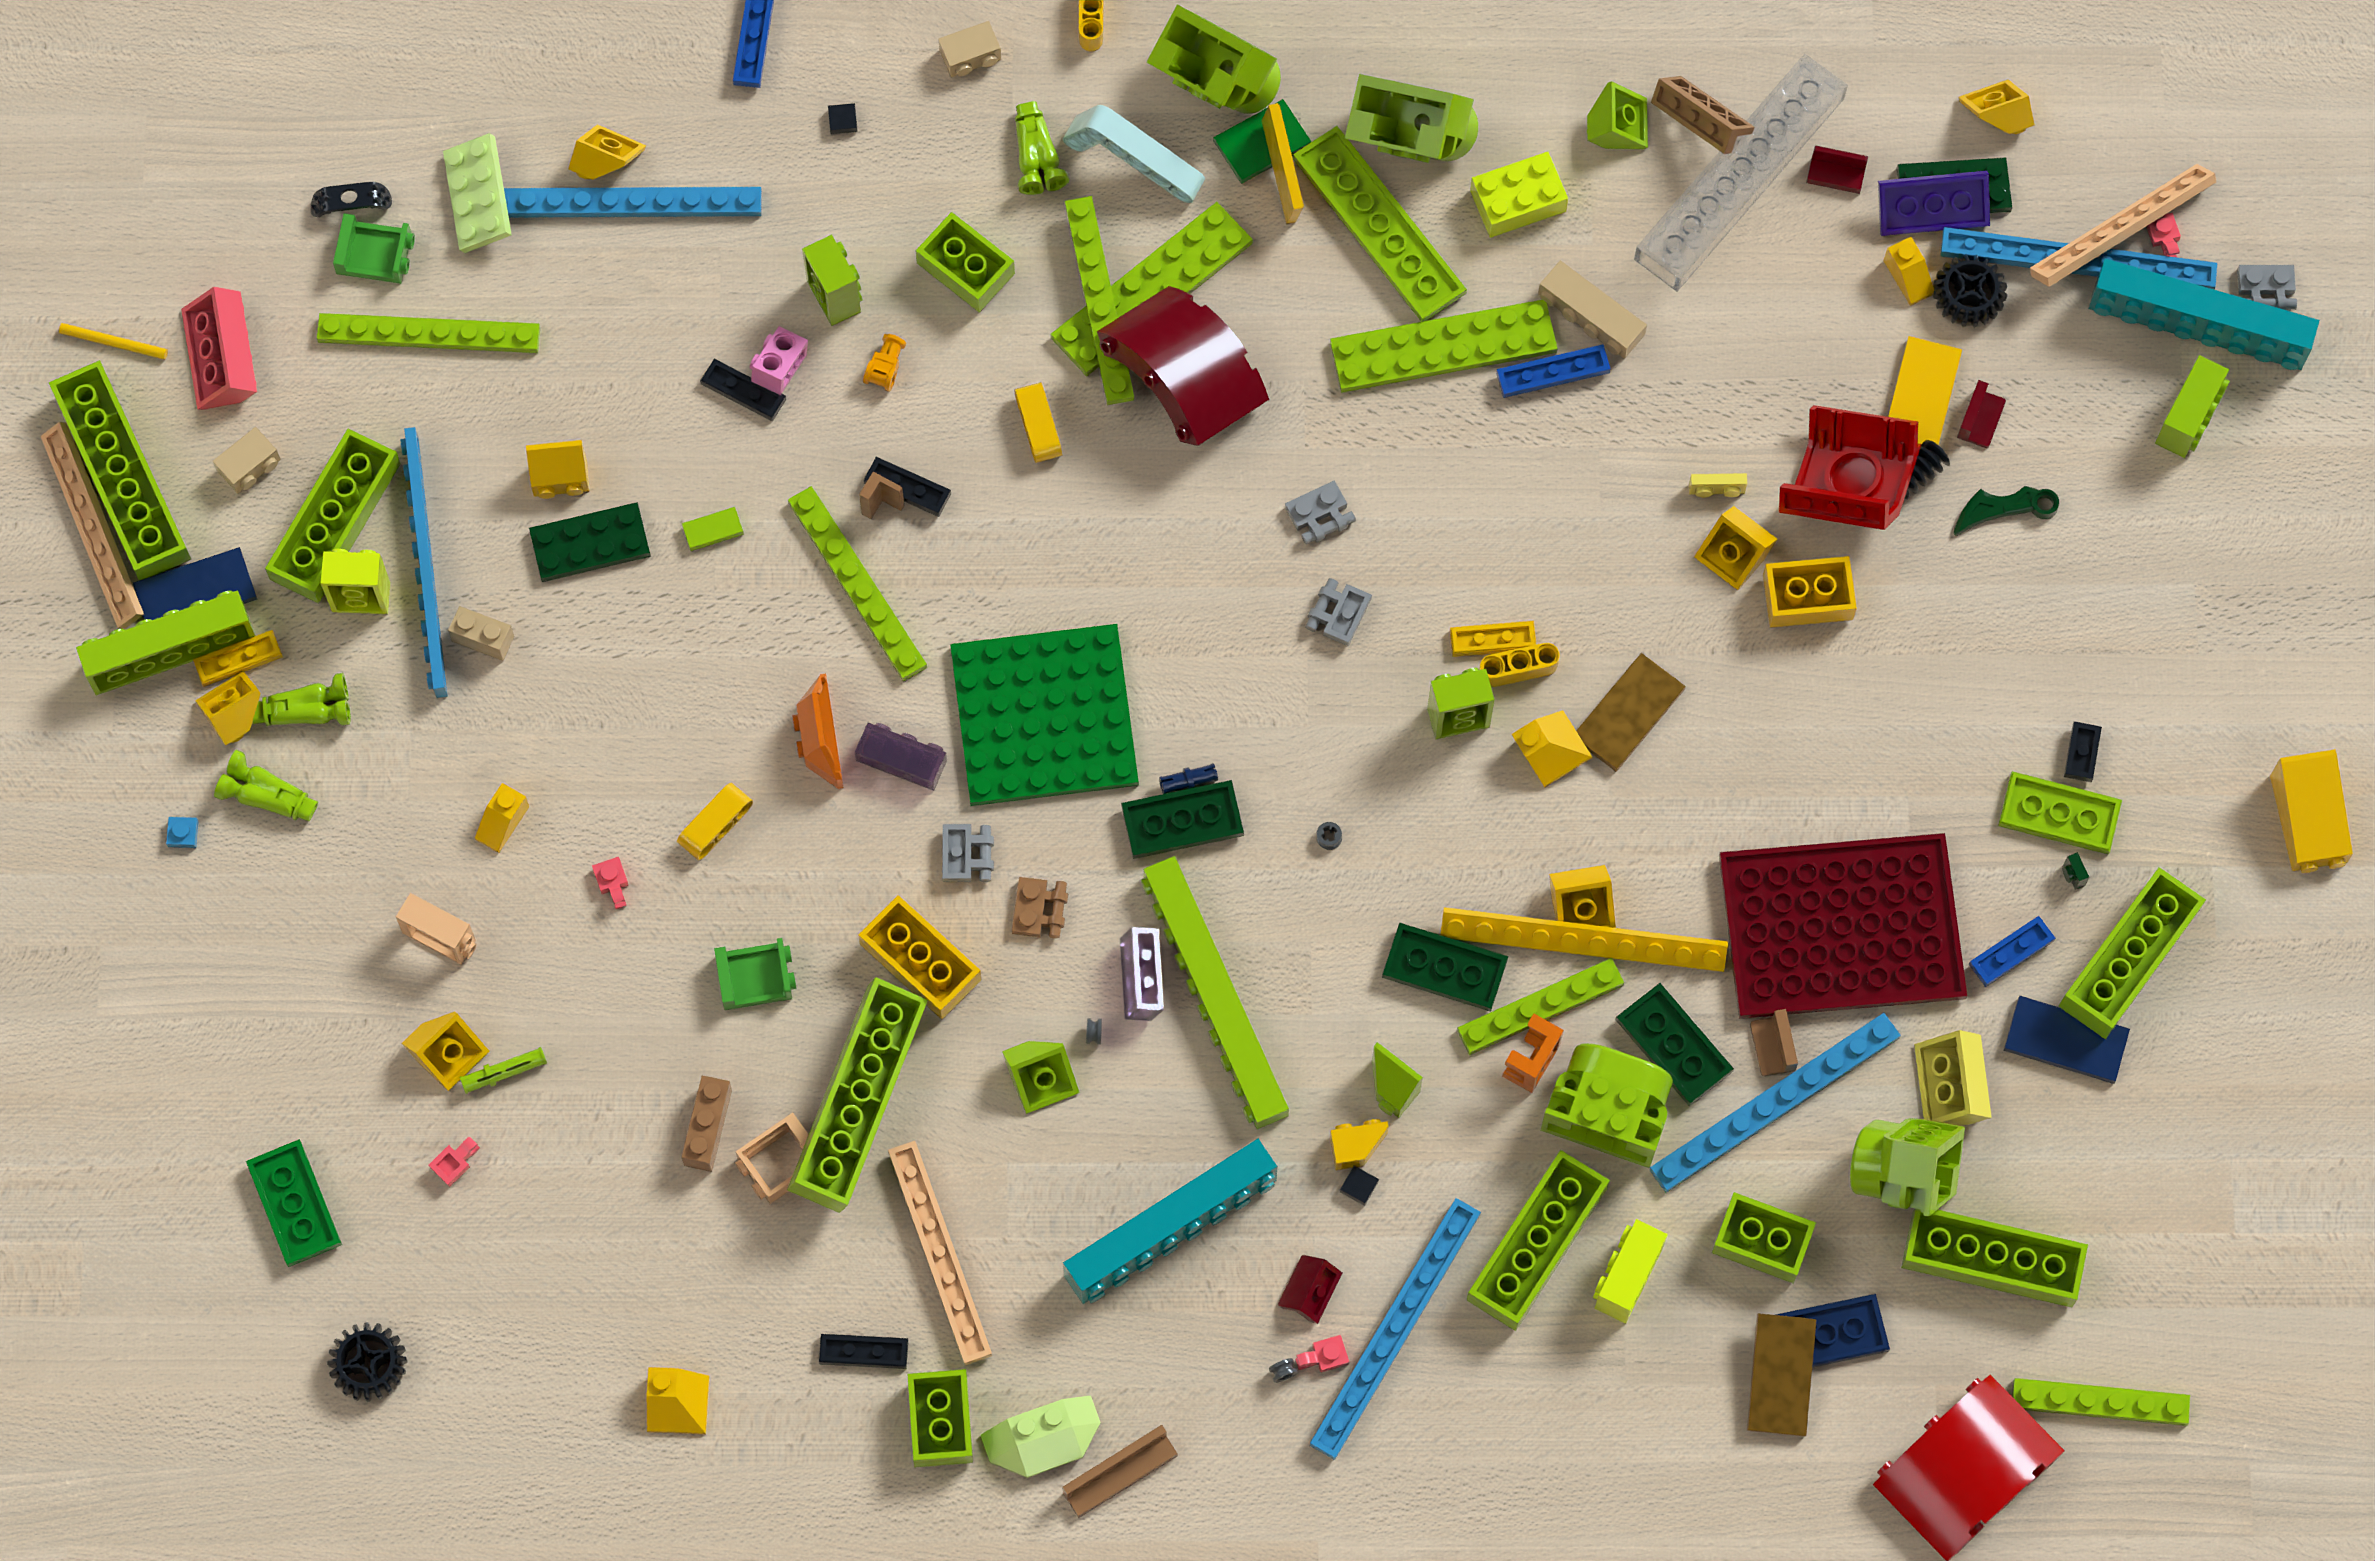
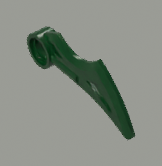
[1954,486,2059,536]

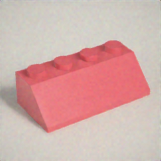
[181,287,257,410]

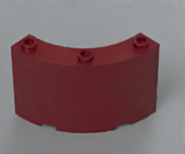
[1097,286,1270,446]

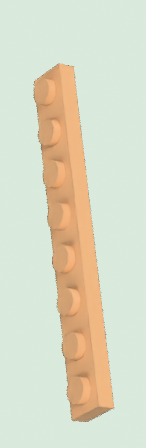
[2030,164,2216,287]
[41,422,144,629]
[888,1141,992,1366]

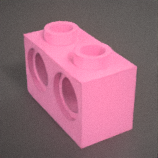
[750,326,808,395]

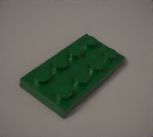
[1897,157,2013,213]
[529,502,651,582]
[1121,780,1244,859]
[1382,922,1509,1012]
[1615,983,1734,1106]

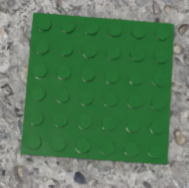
[950,624,1139,806]

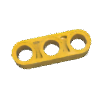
[1079,0,1104,51]
[1014,382,1063,463]
[1479,643,1560,687]
[677,782,753,861]

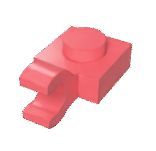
[2146,212,2181,257]
[592,856,628,909]
[428,1136,480,1187]
[1295,1335,1349,1373]

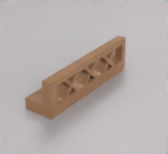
[1651,76,1755,154]
[1062,1425,1178,1518]

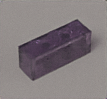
[855,723,947,791]
[1120,927,1164,1021]

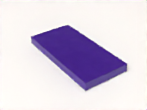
[1878,171,1990,236]

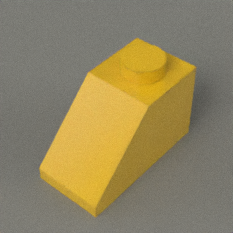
[1883,237,1934,306]
[475,783,529,853]

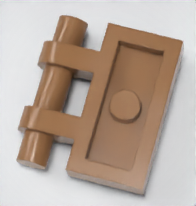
[1012,877,1069,939]

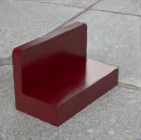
[1806,146,1868,194]
[1957,380,2006,448]
[1278,1255,1343,1324]

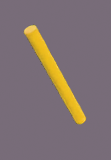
[59,323,168,360]

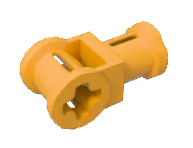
[863,334,907,392]

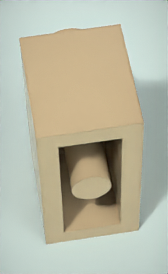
[938,21,1001,78]
[213,427,281,494]
[448,606,515,661]

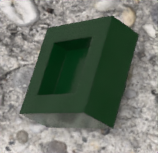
[2062,852,2090,890]

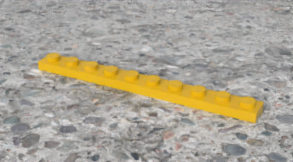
[1440,907,1728,972]

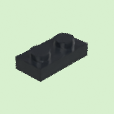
[2064,721,2102,782]

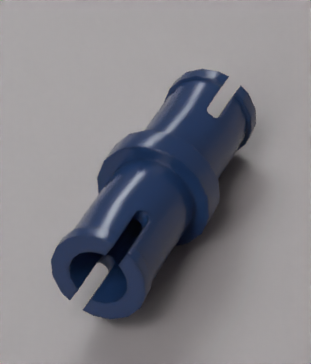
[1159,763,1218,794]

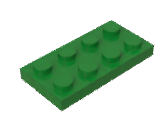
[246,1139,342,1267]

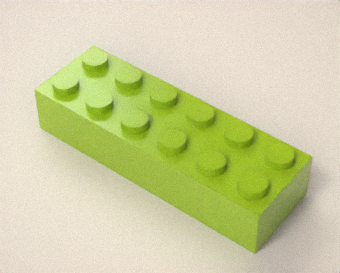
[265,429,401,604]
[76,590,255,696]
[2059,867,2206,1039]
[1467,1150,1610,1331]
[1901,1209,2088,1308]

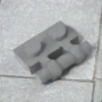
[2237,265,2297,310]
[1285,480,1356,544]
[1305,578,1372,646]
[942,824,994,882]

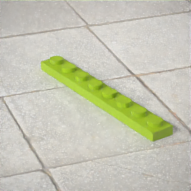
[1065,196,1134,405]
[317,313,540,353]
[788,486,927,682]

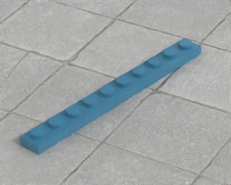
[504,187,762,218]
[1940,227,2217,290]
[400,427,448,698]
[1649,1013,1901,1193]
[1310,1198,1481,1460]

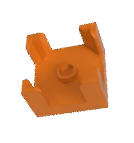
[1502,1013,1564,1093]

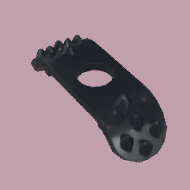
[311,182,392,218]

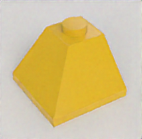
[1958,80,2035,134]
[568,124,646,180]
[195,671,261,746]
[1511,710,1593,787]
[401,1011,489,1091]
[646,1367,709,1434]

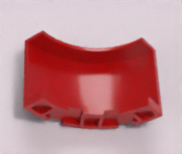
[1872,1374,2065,1561]

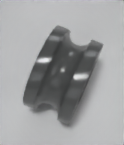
[1317,822,1342,850]
[1086,1018,1102,1045]
[1269,1358,1298,1383]

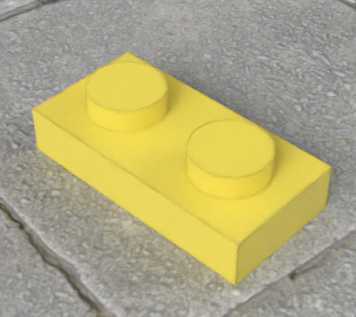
[1689,473,1747,498]

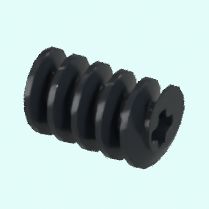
[1904,440,1950,499]

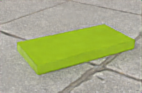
[1998,771,2122,855]

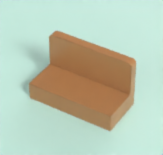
[859,472,904,519]
[1750,1009,1798,1077]

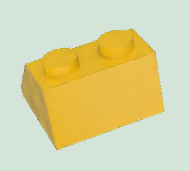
[526,440,589,499]
[1694,506,1778,590]
[1549,865,1616,928]

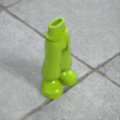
[1015,101,1070,195]
[252,673,351,726]
[214,750,318,822]

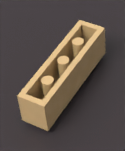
[1538,260,1647,359]

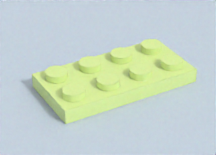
[443,133,512,253]

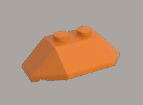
[792,673,844,789]

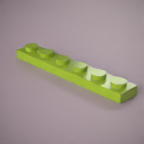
[1457,958,1624,1055]
[2012,1378,2190,1426]

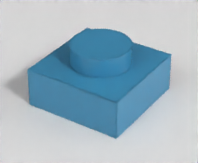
[166,817,199,848]

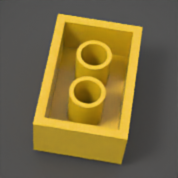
[1763,556,1857,628]

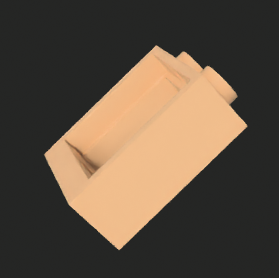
[396,893,476,965]
[735,1113,809,1204]

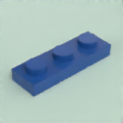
[1968,916,2056,987]

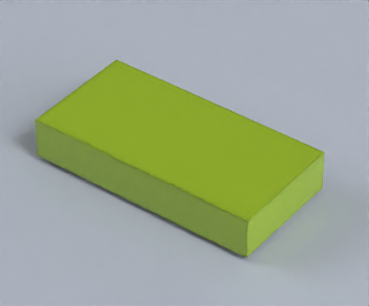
[682,507,744,551]

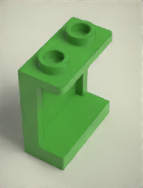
[333,213,415,284]
[714,938,797,1010]

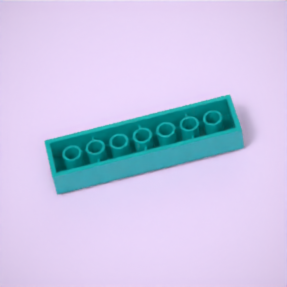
[2088,258,2320,370]
[1063,1138,1278,1304]

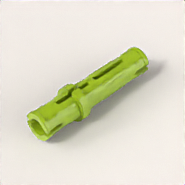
[460,1047,547,1094]

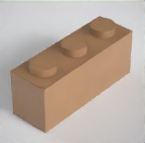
[681,1075,732,1172]

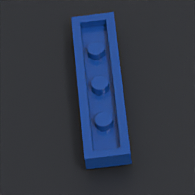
[733,0,774,88]
[1496,344,1611,398]

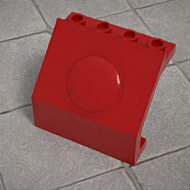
[1779,405,1921,530]

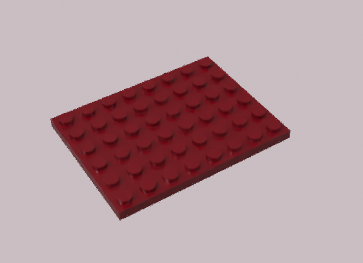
[1719,833,1968,1019]

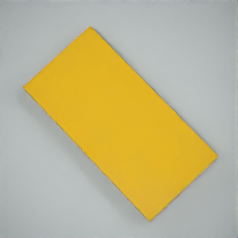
[1262,103,1304,224]
[1888,336,1962,447]

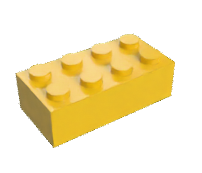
[858,895,982,1020]

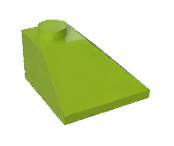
[1587,81,1648,149]
[1002,1041,1080,1114]
[1372,1042,1423,1118]

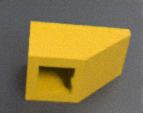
[1330,1119,1389,1170]

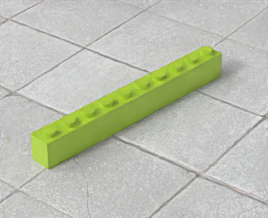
[1141,856,1289,1130]

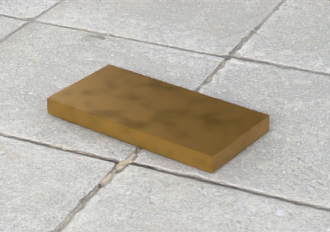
[1576,653,1686,772]
[1747,1313,1816,1437]

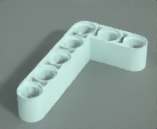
[1063,105,1205,203]

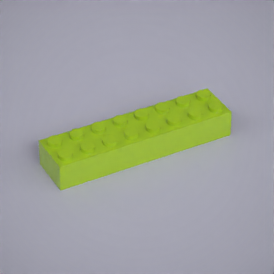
[48,360,192,580]
[787,977,928,1213]

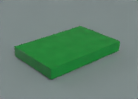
[1213,99,1312,184]

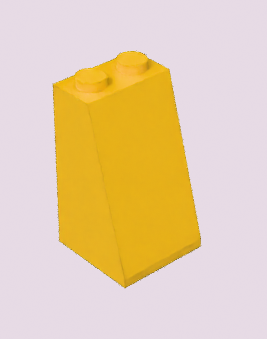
[2270,749,2353,873]

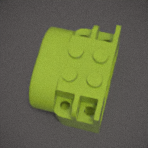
[1146,4,1281,114]
[1345,74,1478,163]
[1540,1043,1673,1168]
[1850,1118,1965,1216]

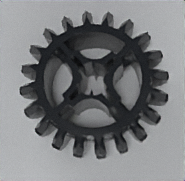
[1933,254,2007,328]
[327,1322,408,1402]

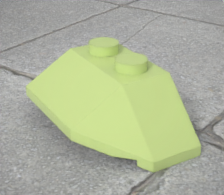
[980,1395,1101,1478]

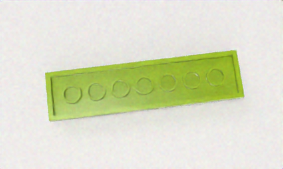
[1293,126,1467,322]
[1051,202,1253,377]
[1330,299,1558,393]

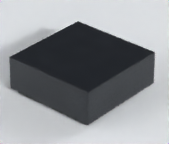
[828,103,858,134]
[1340,1165,1379,1206]

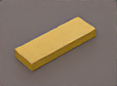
[1450,621,1536,657]
[193,630,283,687]

